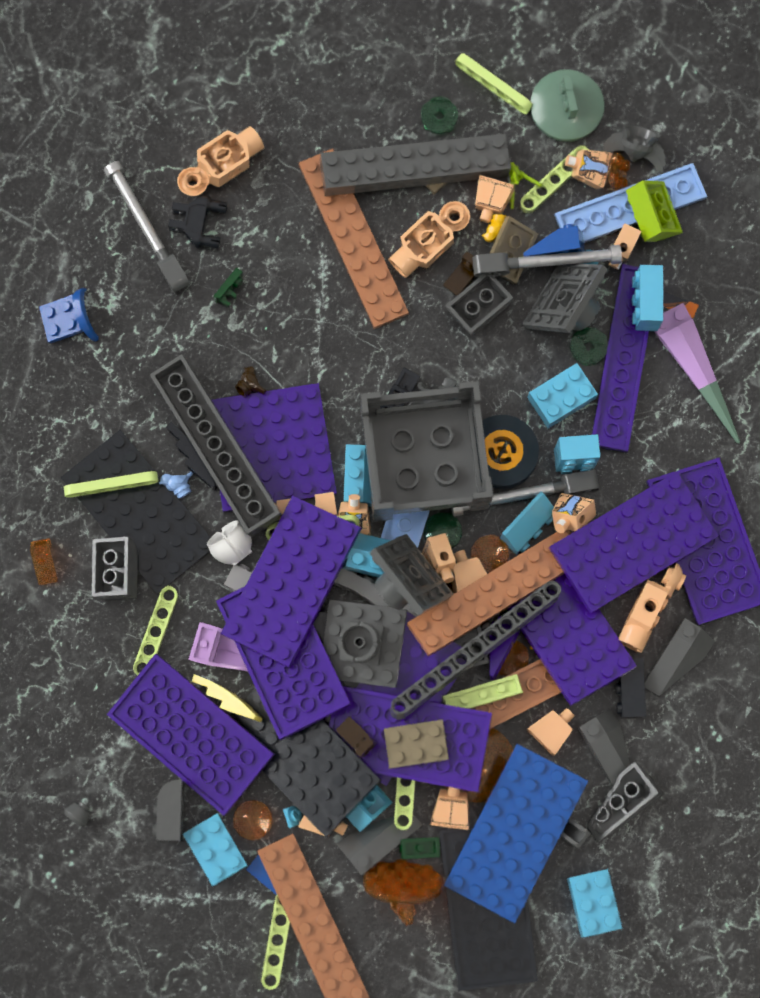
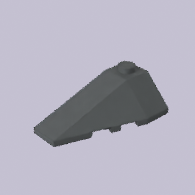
[645,618,715,697]
[577,709,630,787]
[587,762,664,842]
[337,814,422,876]

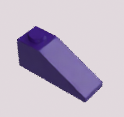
[490,616,520,681]

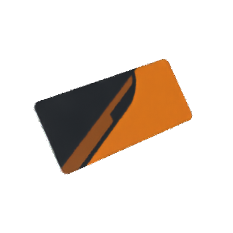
[663,292,698,318]

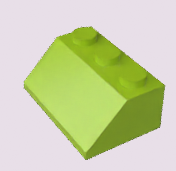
[626,180,683,242]

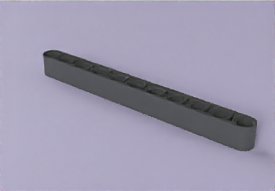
[390,581,561,720]

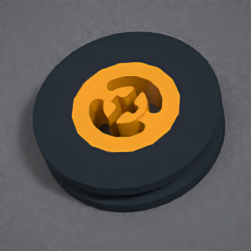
[474,415,539,489]

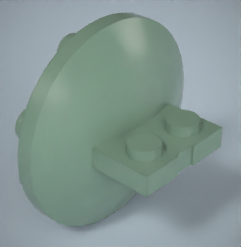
[530,70,604,142]

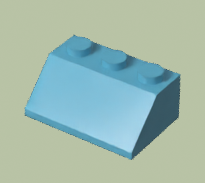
[344,444,371,506]
[499,492,554,555]
[343,533,390,577]
[347,786,393,832]

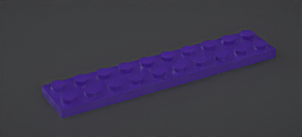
[592,264,649,453]

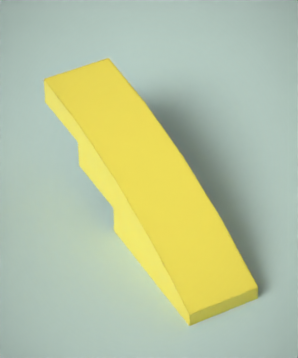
[192,674,263,722]

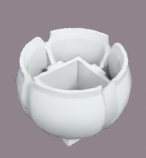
[207,520,252,566]

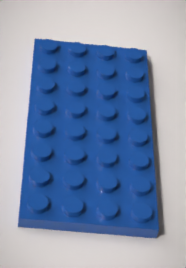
[444,743,588,923]

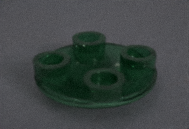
[424,513,462,549]

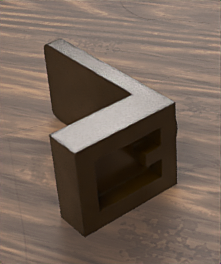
[443,251,474,296]
[336,717,378,758]

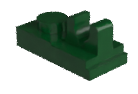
[213,267,244,307]
[399,837,440,859]

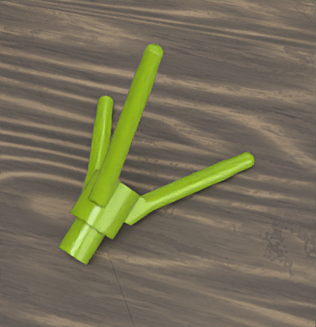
[509,162,542,209]

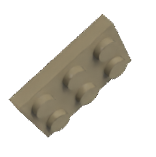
[490,216,538,284]
[384,720,449,769]

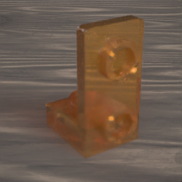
[30,538,58,585]

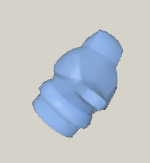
[159,471,193,499]

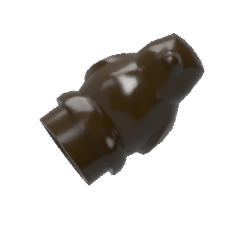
[235,366,266,397]

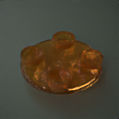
[608,153,630,191]
[471,534,509,573]
[499,640,529,676]
[233,800,272,840]

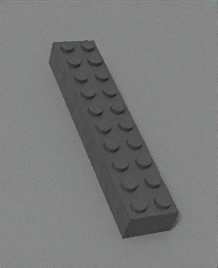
[320,134,511,196]
[150,354,283,537]

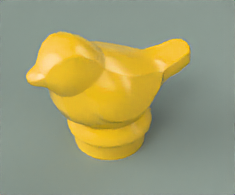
[482,214,506,242]

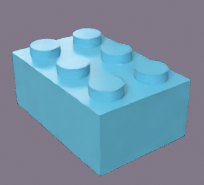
[632,265,663,331]
[527,363,598,428]
[554,434,600,474]
[183,814,248,886]
[567,869,622,938]

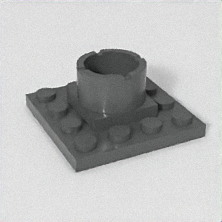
[522,263,608,333]
[369,534,454,616]
[323,599,407,688]

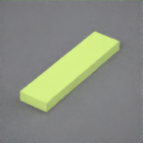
[442,674,523,709]

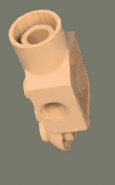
[177,127,264,196]
[388,201,470,278]
[619,563,686,653]

